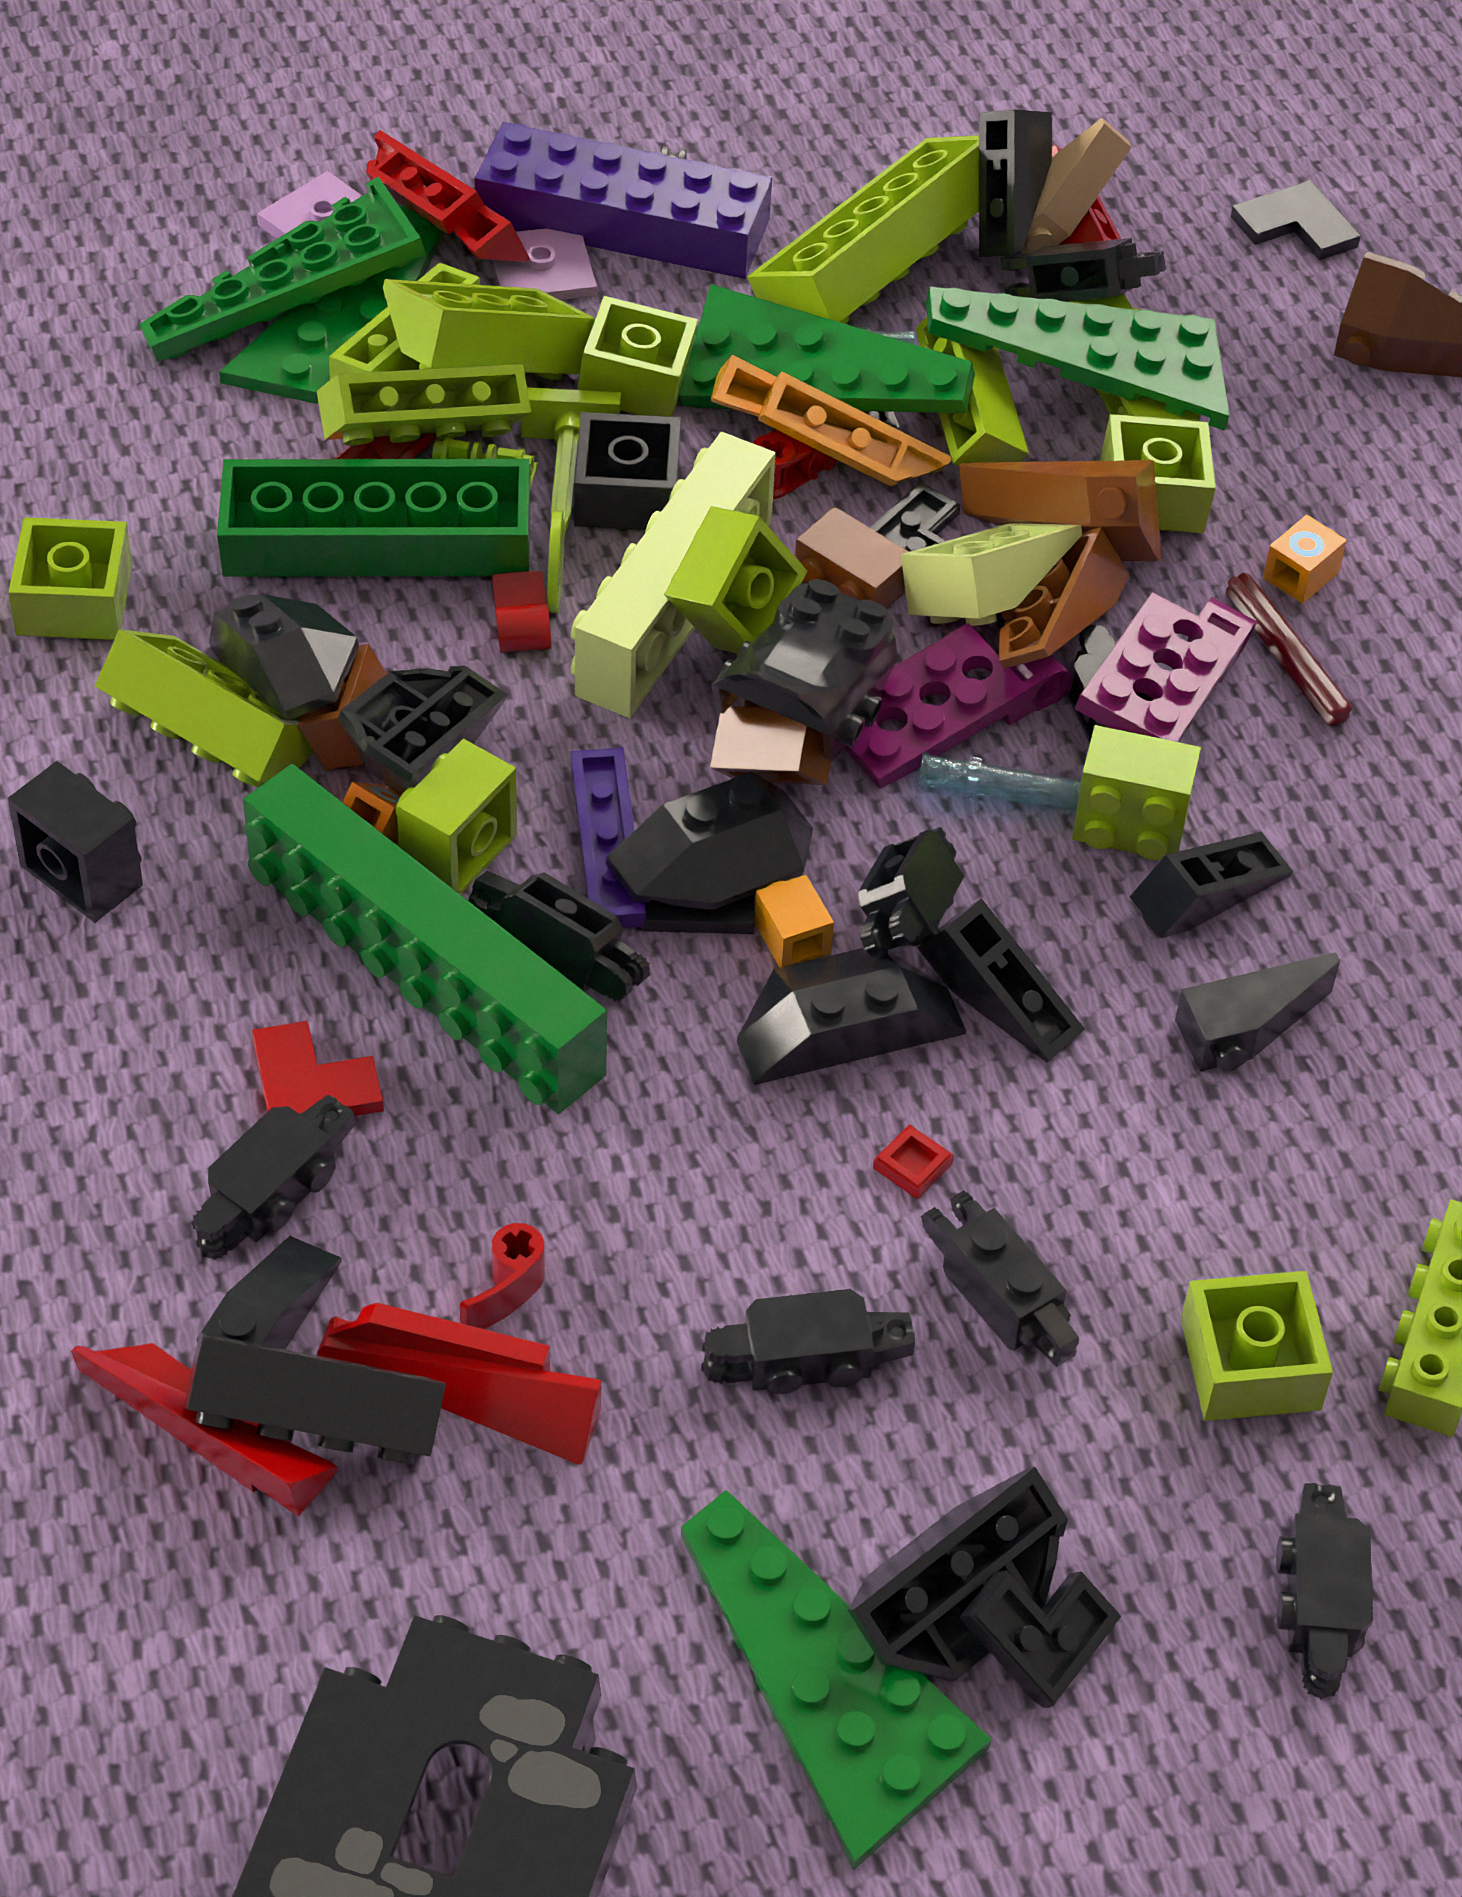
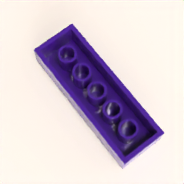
[475,122,772,279]

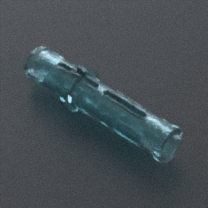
[918,752,1081,813]

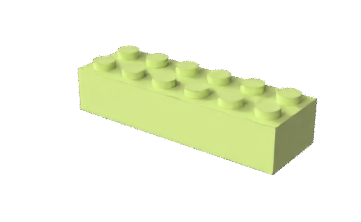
[571,431,776,718]

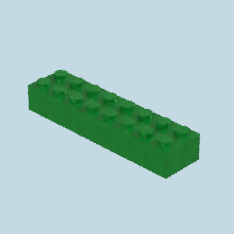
[243,763,607,1115]

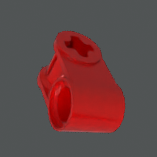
[753,429,838,499]

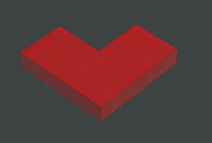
[252,1020,384,1116]

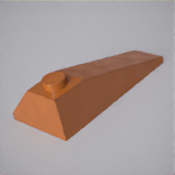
[959,460,1162,561]
[999,527,1129,669]

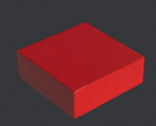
[873,1124,954,1199]

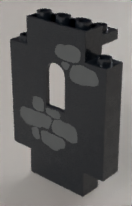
[232,1615,637,1897]

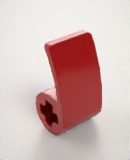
[492,570,552,653]
[459,1223,545,1329]

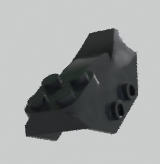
[711,579,898,762]

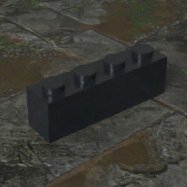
[184,1333,446,1464]

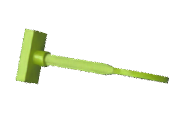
[521,387,621,614]

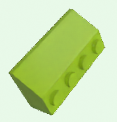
[383,279,596,380]
[94,629,315,787]

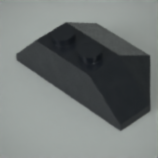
[209,594,359,721]
[337,665,508,794]
[605,772,813,910]
[737,948,966,1085]
[848,1467,1068,1681]

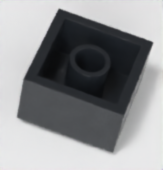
[574,412,681,530]
[8,761,143,923]

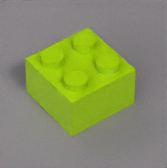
[577,296,698,417]
[1100,414,1216,533]
[664,506,807,654]
[8,517,133,640]
[1072,725,1201,860]
[395,738,517,895]
[1180,1271,1333,1421]

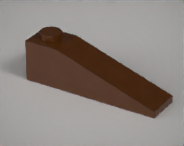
[1334,251,1462,378]

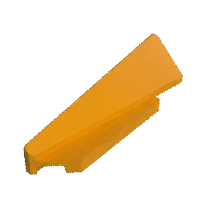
[711,355,952,487]

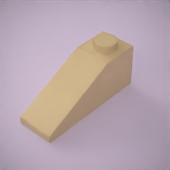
[1022,118,1132,254]

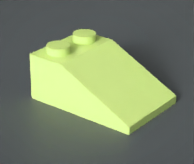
[901,523,1082,626]

